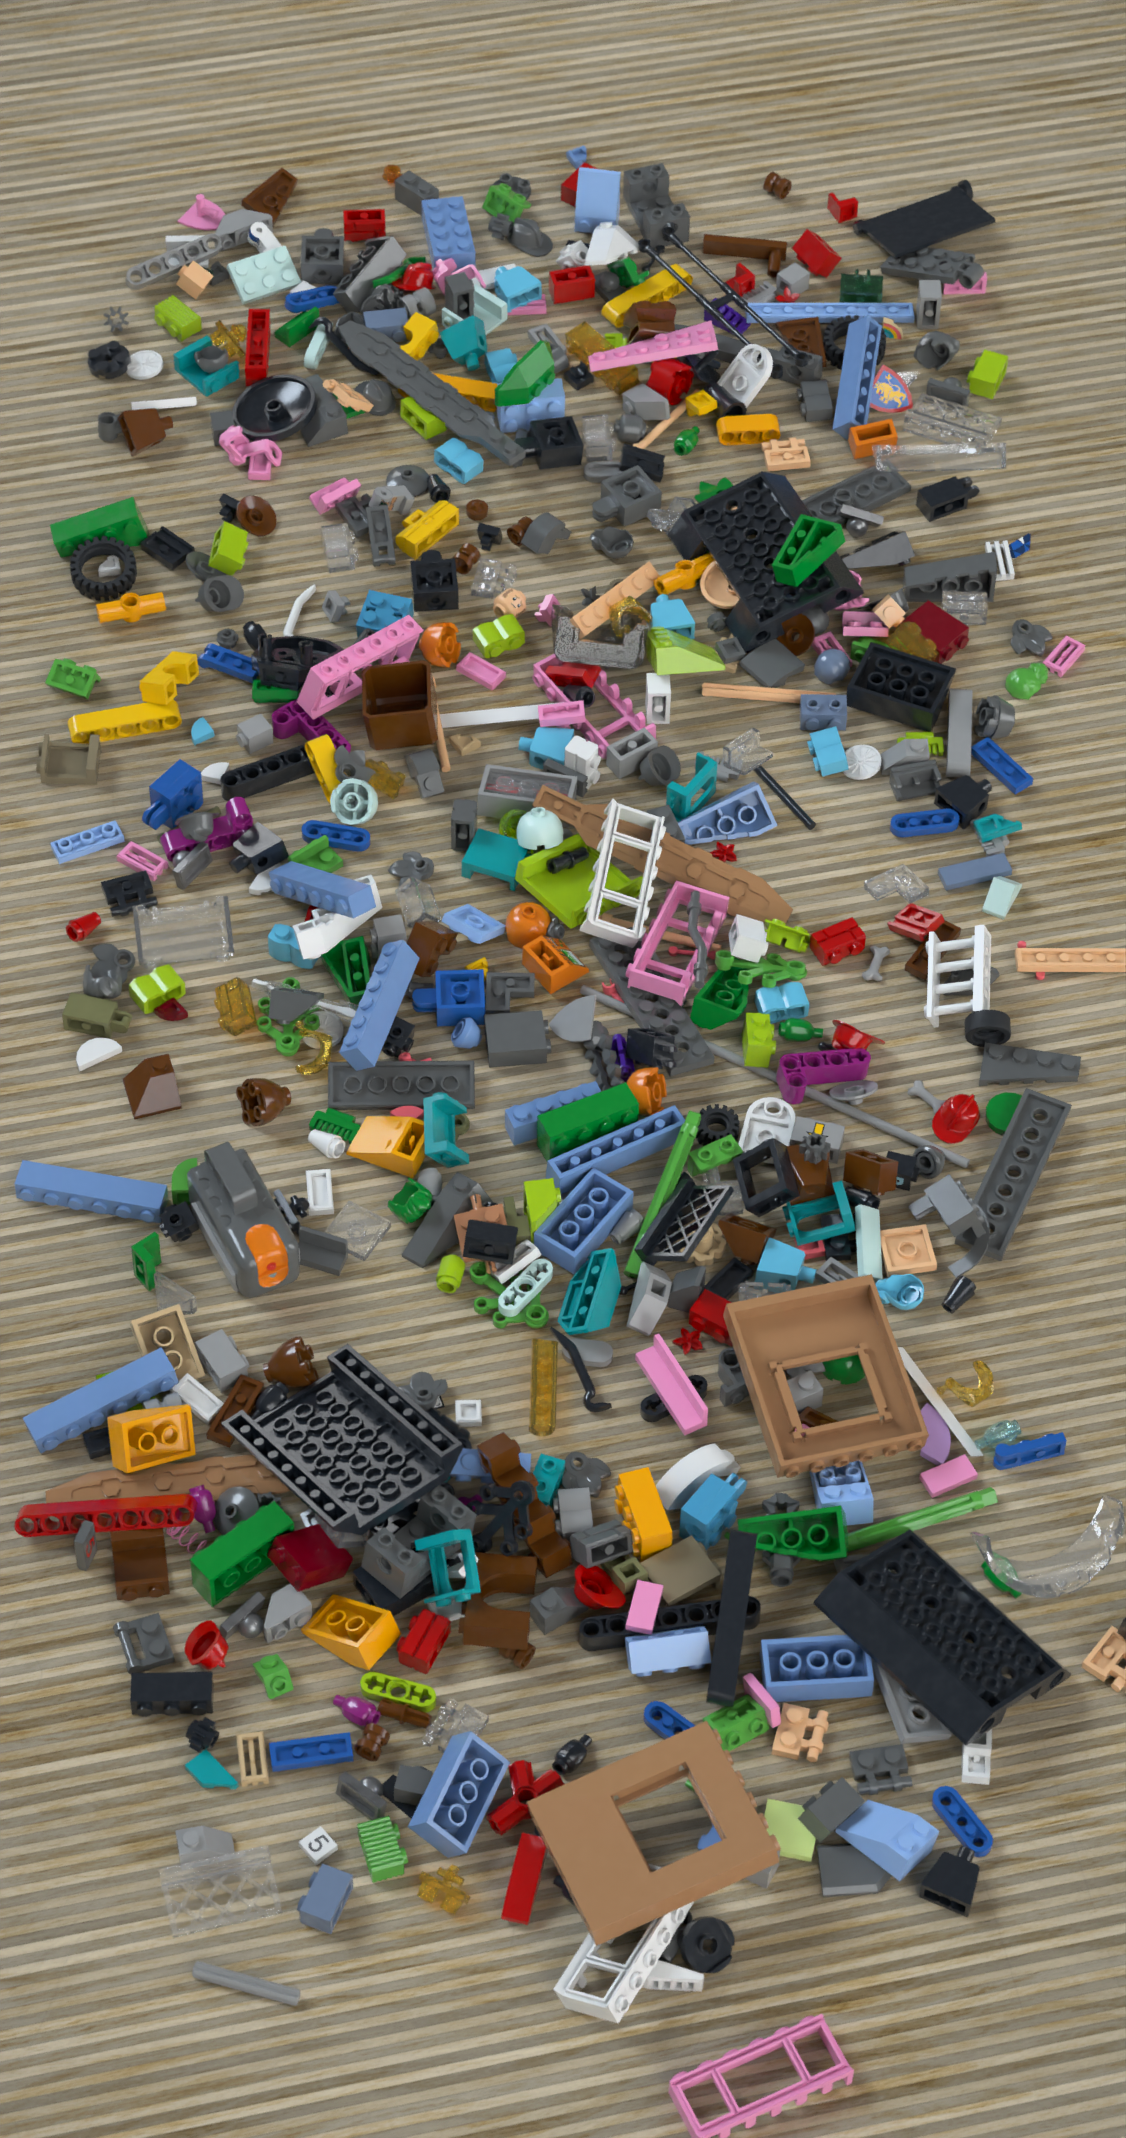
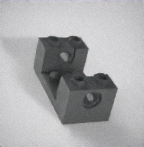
[623,163,690,249]
[361,1485,476,1599]

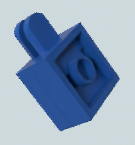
[142,759,204,830]
[412,969,485,1026]

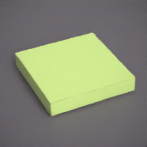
[764,1799,816,1862]

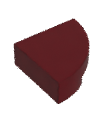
[154,997,188,1021]

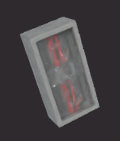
[477,764,577,828]

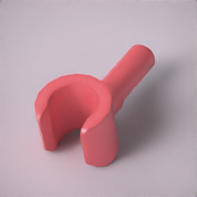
[602,978,624,1003]

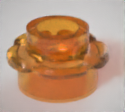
[382,164,403,184]

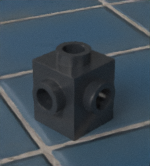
[382,1016,415,1058]
[159,1201,200,1242]

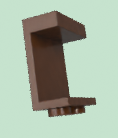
[110,1528,170,1601]

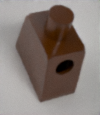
[117,408,173,456]

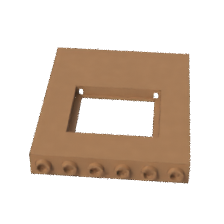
[723,1274,929,1478]
[527,1721,781,1946]

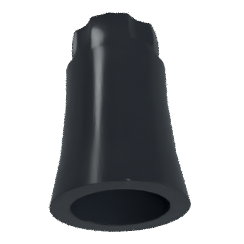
[703,382,747,419]

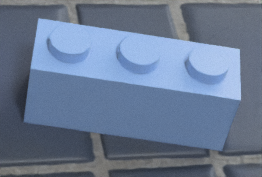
[625,1626,711,1677]

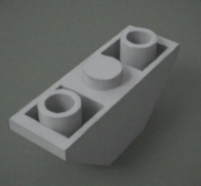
[215,209,273,252]
[626,1261,672,1336]

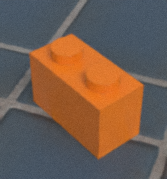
[848,419,898,459]

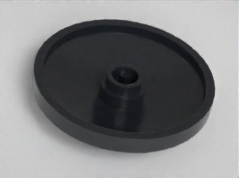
[232,374,317,441]

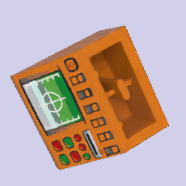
[522,935,589,994]

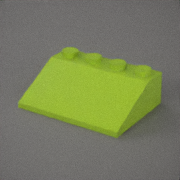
[645,626,726,675]

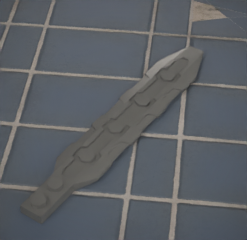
[338,321,526,466]

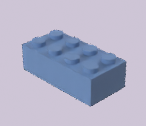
[421,196,475,273]
[534,1168,634,1275]
[760,1635,874,1702]
[408,1731,510,1858]

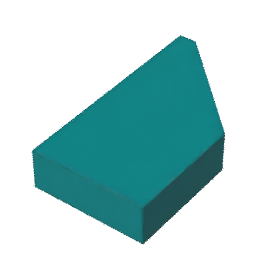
[973,814,1022,843]
[185,1749,238,1789]

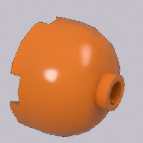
[419,622,461,668]
[505,902,552,949]
[627,1067,667,1116]

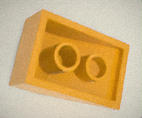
[107,1404,196,1473]
[301,1594,401,1670]

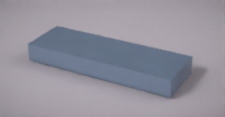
[938,853,1012,891]

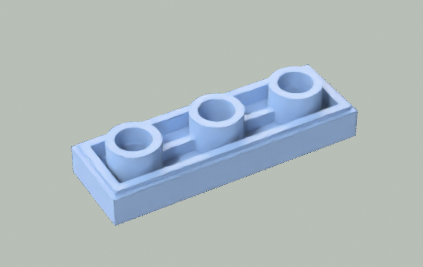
[50,820,125,864]

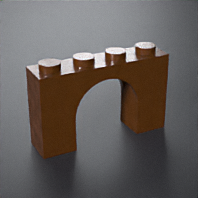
[458,1552,538,1650]

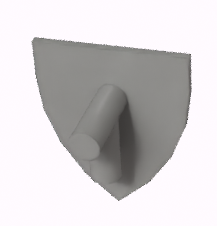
[549,995,596,1042]

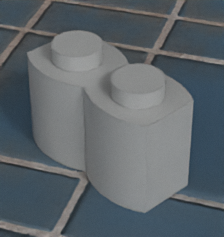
[553,1488,593,1542]

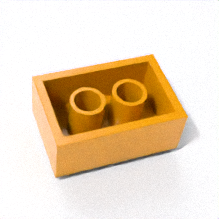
[614,1467,672,1563]

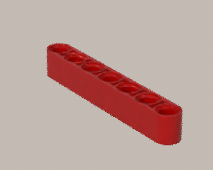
[14,1494,197,1537]

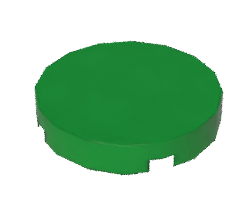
[985,1092,1034,1135]

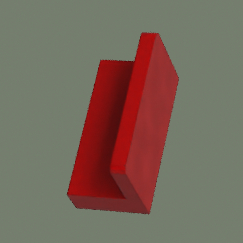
[545,662,601,689]

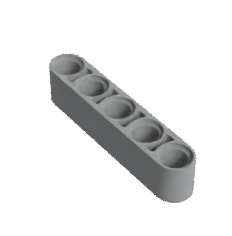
[126,233,222,290]
[946,688,972,778]

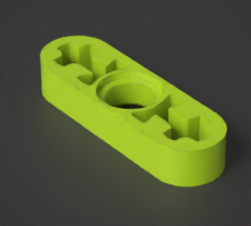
[360,1672,436,1713]

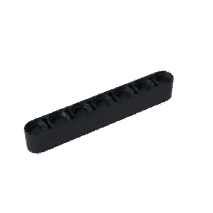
[706,1529,757,1707]
[579,1596,761,1651]

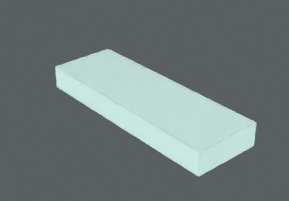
[855,1204,883,1282]

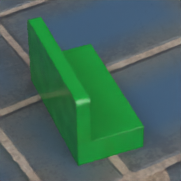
[275,307,320,348]
[131,1232,161,1291]

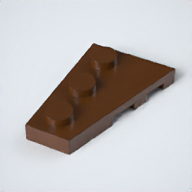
[241,168,298,226]
[776,317,827,368]

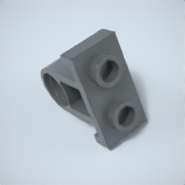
[718,1348,750,1407]

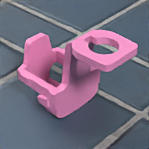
[432,258,486,295]
[219,425,282,467]

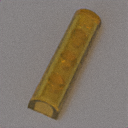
[529,1338,558,1436]

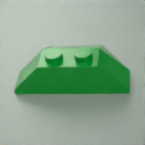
[495,340,555,407]

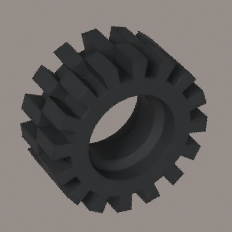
[695,1104,739,1146]

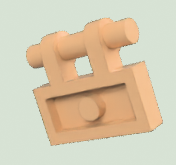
[323,379,374,412]
[761,437,811,472]
[1081,1626,1126,1692]
[772,1703,829,1762]

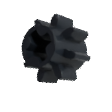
[186,1717,219,1753]

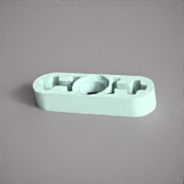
[304,322,333,370]
[498,1259,553,1317]

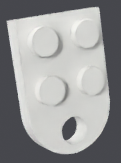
[717,344,773,408]
[738,1097,795,1164]

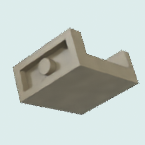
[36,734,101,785]
[640,1535,722,1608]

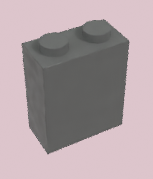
[484,1010,551,1068]

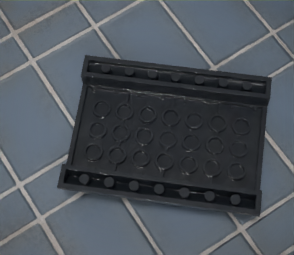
[221,1344,464,1535]

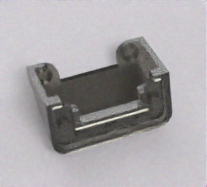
[551,604,649,669]

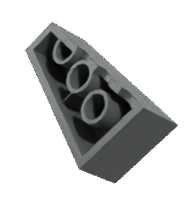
[333,236,407,313]
[903,552,997,602]

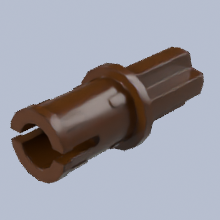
[377,1698,432,1729]

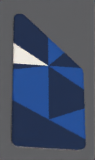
[1008,533,1031,559]

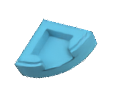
[191,717,215,745]

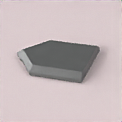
[816,1843,892,1897]

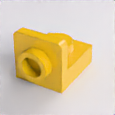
[685,390,717,417]

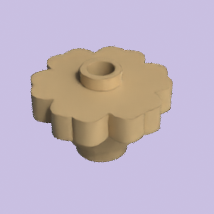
[675,1220,726,1266]

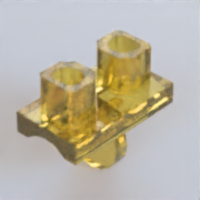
[209,320,247,359]
[365,758,405,799]
[417,1864,471,1915]

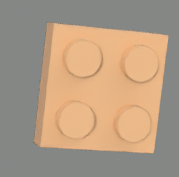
[880,1224,937,1277]

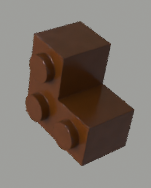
[406,921,458,977]

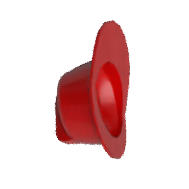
[391,262,436,291]
[832,1020,885,1050]
[932,1094,980,1144]
[574,1565,626,1610]
[184,1620,229,1670]

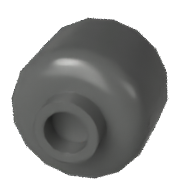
[613,413,646,444]

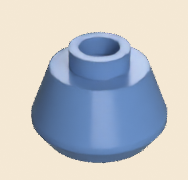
[451,1017,482,1049]

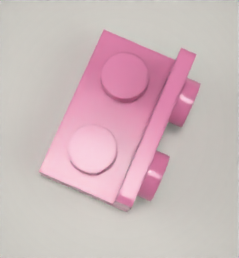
[309,478,362,515]
[842,611,888,637]

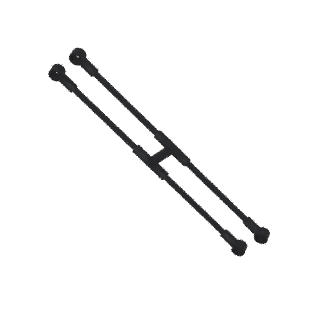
[638,227,808,379]

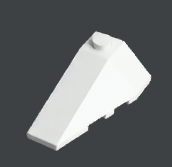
[585,222,639,265]

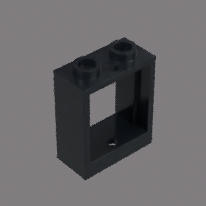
[733,1138,800,1217]

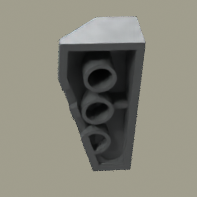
[300,374,349,447]
[402,1172,493,1268]

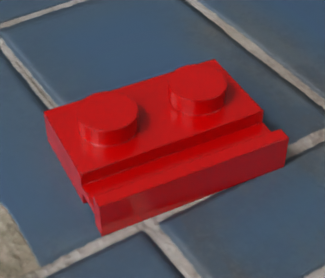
[887,903,945,942]

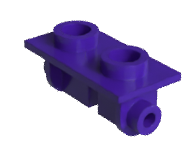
[610,1034,635,1082]

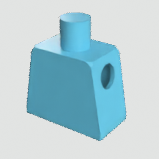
[494,266,542,313]
[650,594,695,639]
[518,727,574,770]
[754,1238,817,1292]

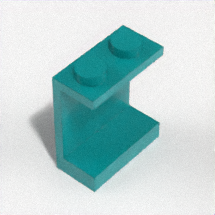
[173,335,240,397]

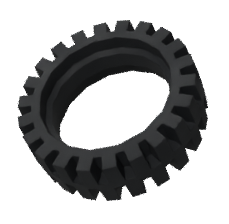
[823,315,886,370]
[70,536,137,601]

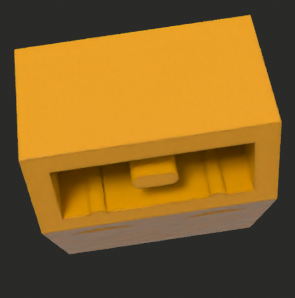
[346,1116,426,1179]

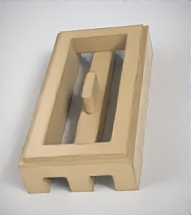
[236,1731,269,1787]

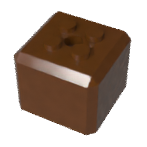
[362,660,438,750]

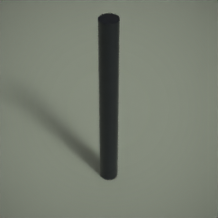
[754,765,816,830]

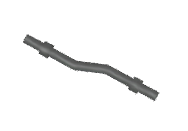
[687,891,708,989]

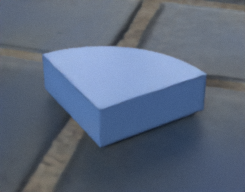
[566,146,587,169]

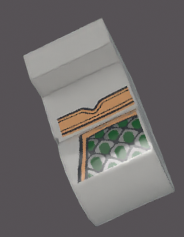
[369,485,415,515]

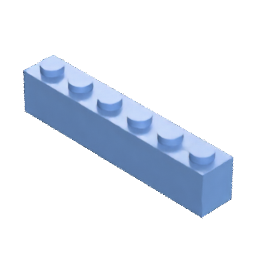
[832,315,882,440]
[269,861,376,919]
[339,940,419,1071]
[546,1105,685,1194]
[15,1160,169,1223]
[23,1347,179,1454]

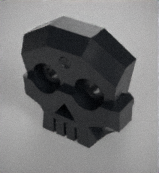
[251,634,344,691]

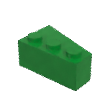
[320,936,372,1011]

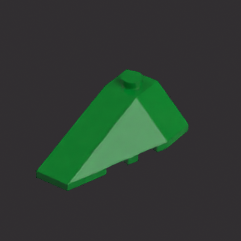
[690,957,751,1030]

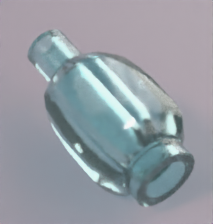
[974,1420,1022,1450]

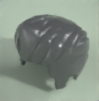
[914,331,960,371]
[83,965,122,999]

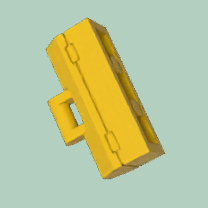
[395,500,459,560]

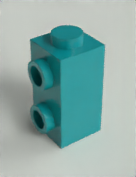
[533,1453,566,1508]

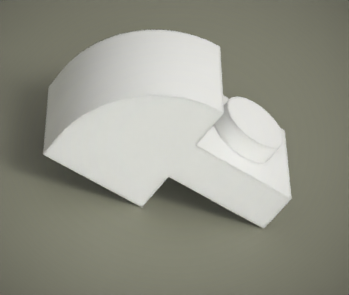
[961,1729,992,1785]

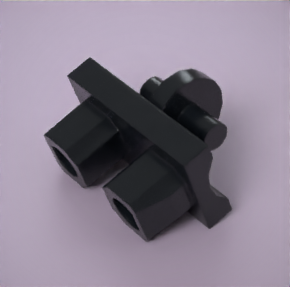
[273,1189,310,1236]

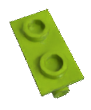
[764,919,810,953]

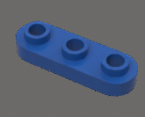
[285,285,339,313]
[890,809,959,837]
[302,820,371,852]
[644,1701,695,1739]
[932,1786,993,1857]

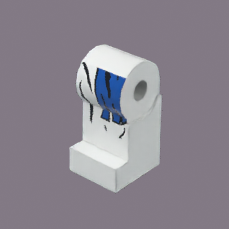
[248,222,282,253]

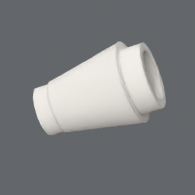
[308,1129,345,1159]

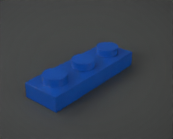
[971,737,1033,795]
[269,1732,354,1772]

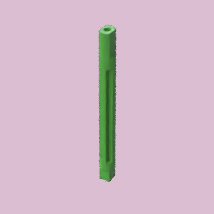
[623,1110,701,1279]
[818,1487,998,1562]

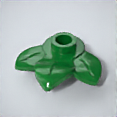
[694,477,733,503]

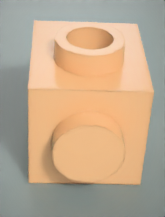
[176,260,213,300]
[872,594,906,629]

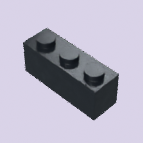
[130,1672,214,1717]

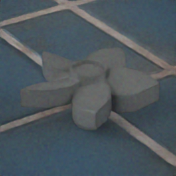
[581,586,601,606]

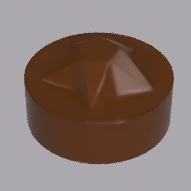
[466,499,488,520]

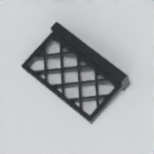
[634,1179,734,1266]

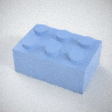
[497,378,565,433]

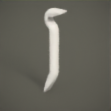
[283,584,316,637]

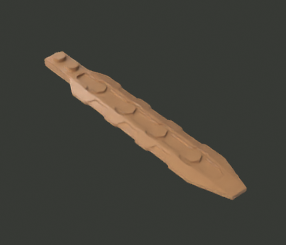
[532,785,793,923]
[45,1454,290,1516]

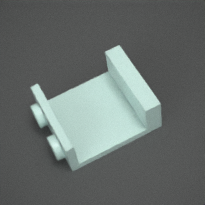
[442,284,507,335]

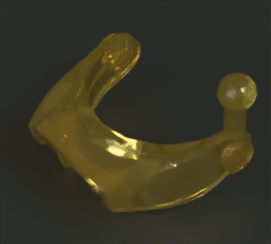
[609,596,653,638]
[295,1020,333,1075]
[936,1360,994,1407]

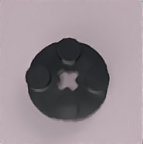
[88,340,131,379]
[678,1916,735,1973]

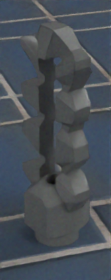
[583,1021,625,1091]
[762,1493,800,1587]

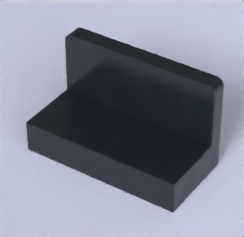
[463,1220,518,1265]

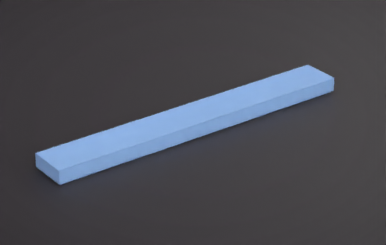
[745,303,915,323]

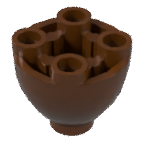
[236,1078,291,1126]
[263,1336,319,1388]

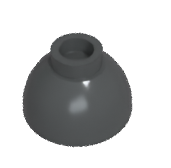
[913,1145,945,1179]

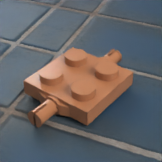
[454,1194,507,1274]

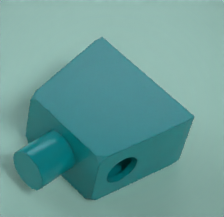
[439,315,488,371]

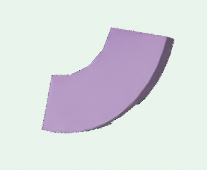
[920,1403,951,1466]

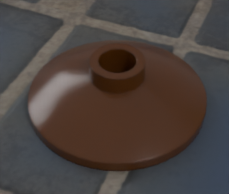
[236,495,277,537]
[773,614,815,657]

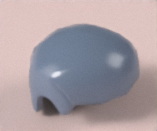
[814,649,850,685]

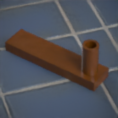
[703,234,787,278]

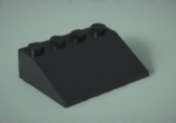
[846,642,956,732]

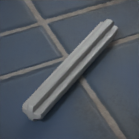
[192,1961,301,2006]

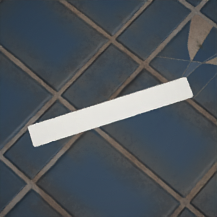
[440,702,564,728]
[898,1347,983,1456]

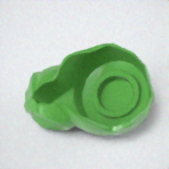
[1005,663,1048,700]

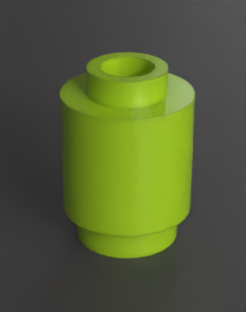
[436,1255,466,1293]

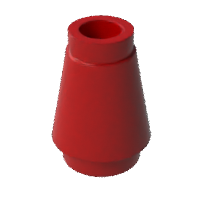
[66,912,101,942]

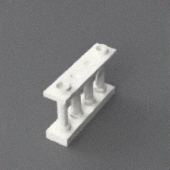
[924,925,991,1028]

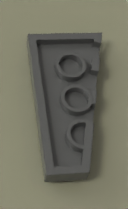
[979,1043,1081,1086]

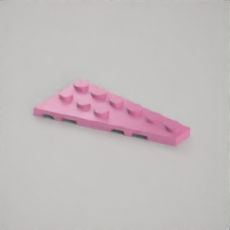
[588,320,718,372]

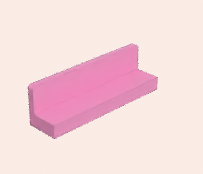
[635,1333,708,1436]

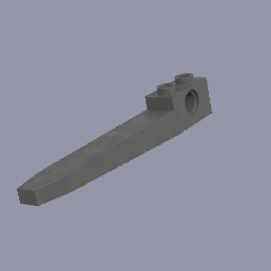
[675,324,822,385]

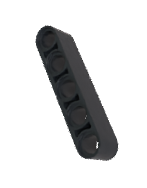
[220,744,315,801]

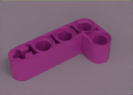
[272,699,351,753]
[160,797,253,862]
[776,1048,871,1104]

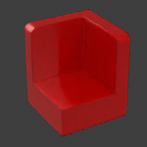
[827,192,858,223]
[726,263,756,296]

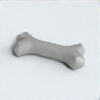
[862,946,890,982]
[908,1080,945,1115]

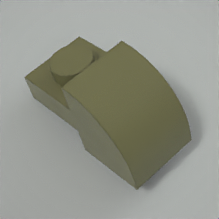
[503,1196,531,1247]
[601,1554,648,1595]

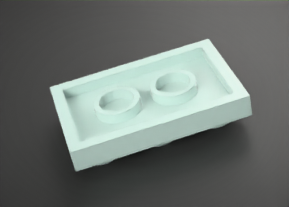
[227,245,301,305]

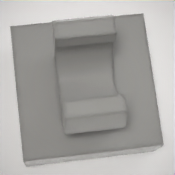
[322,590,351,622]

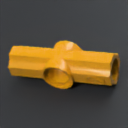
[654,553,714,595]
[96,592,166,623]

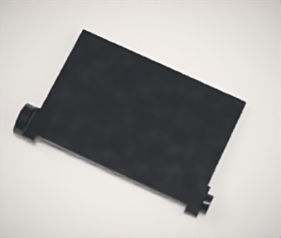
[853,179,995,258]

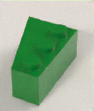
[772,514,846,587]

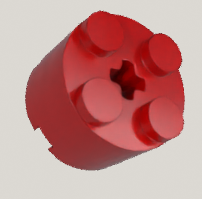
[645,358,694,406]

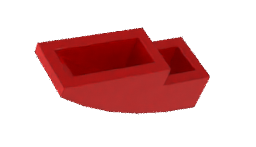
[501,1833,548,1925]

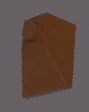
[123,1054,182,1120]
[718,1213,777,1265]

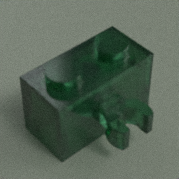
[839,269,883,303]

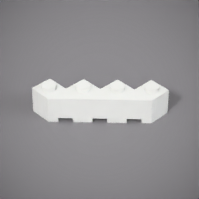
[293,875,382,960]

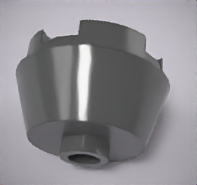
[975,695,1015,740]

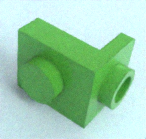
[253,1654,293,1699]

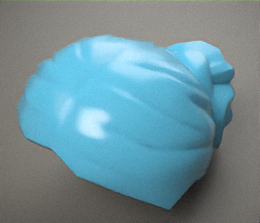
[875,1274,924,1310]

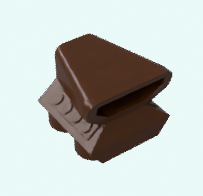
[623,301,677,345]
[787,1142,835,1206]

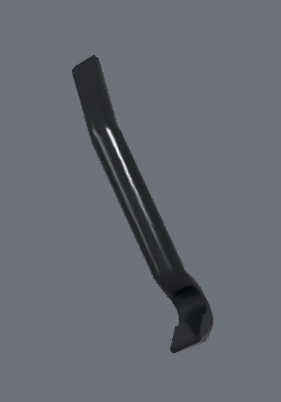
[309,317,380,375]
[550,1327,612,1413]

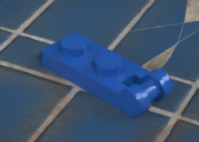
[197,643,259,683]
[993,1432,1067,1470]

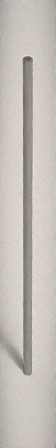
[580,985,970,1169]

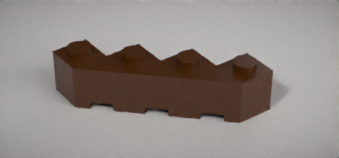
[477,1432,573,1578]

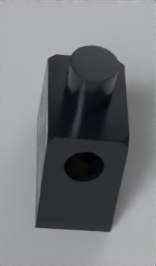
[934,775,992,830]
[229,822,289,874]
[919,1846,980,1918]

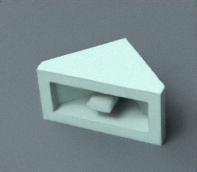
[982,876,1022,920]

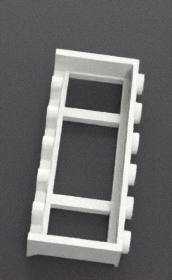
[579,798,666,948]
[554,1864,694,2023]

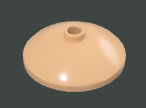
[700,561,739,609]

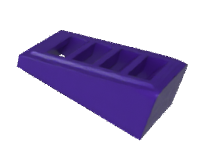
[704,298,751,335]

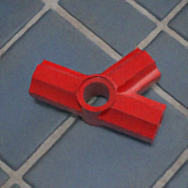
[486,1760,565,1836]

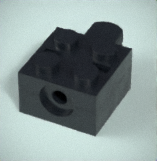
[514,416,584,470]
[410,550,459,612]

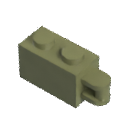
[62,992,132,1039]

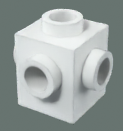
[556,240,588,269]

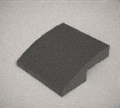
[739,639,805,688]

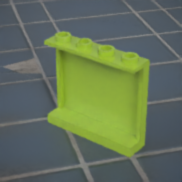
[515,833,643,929]

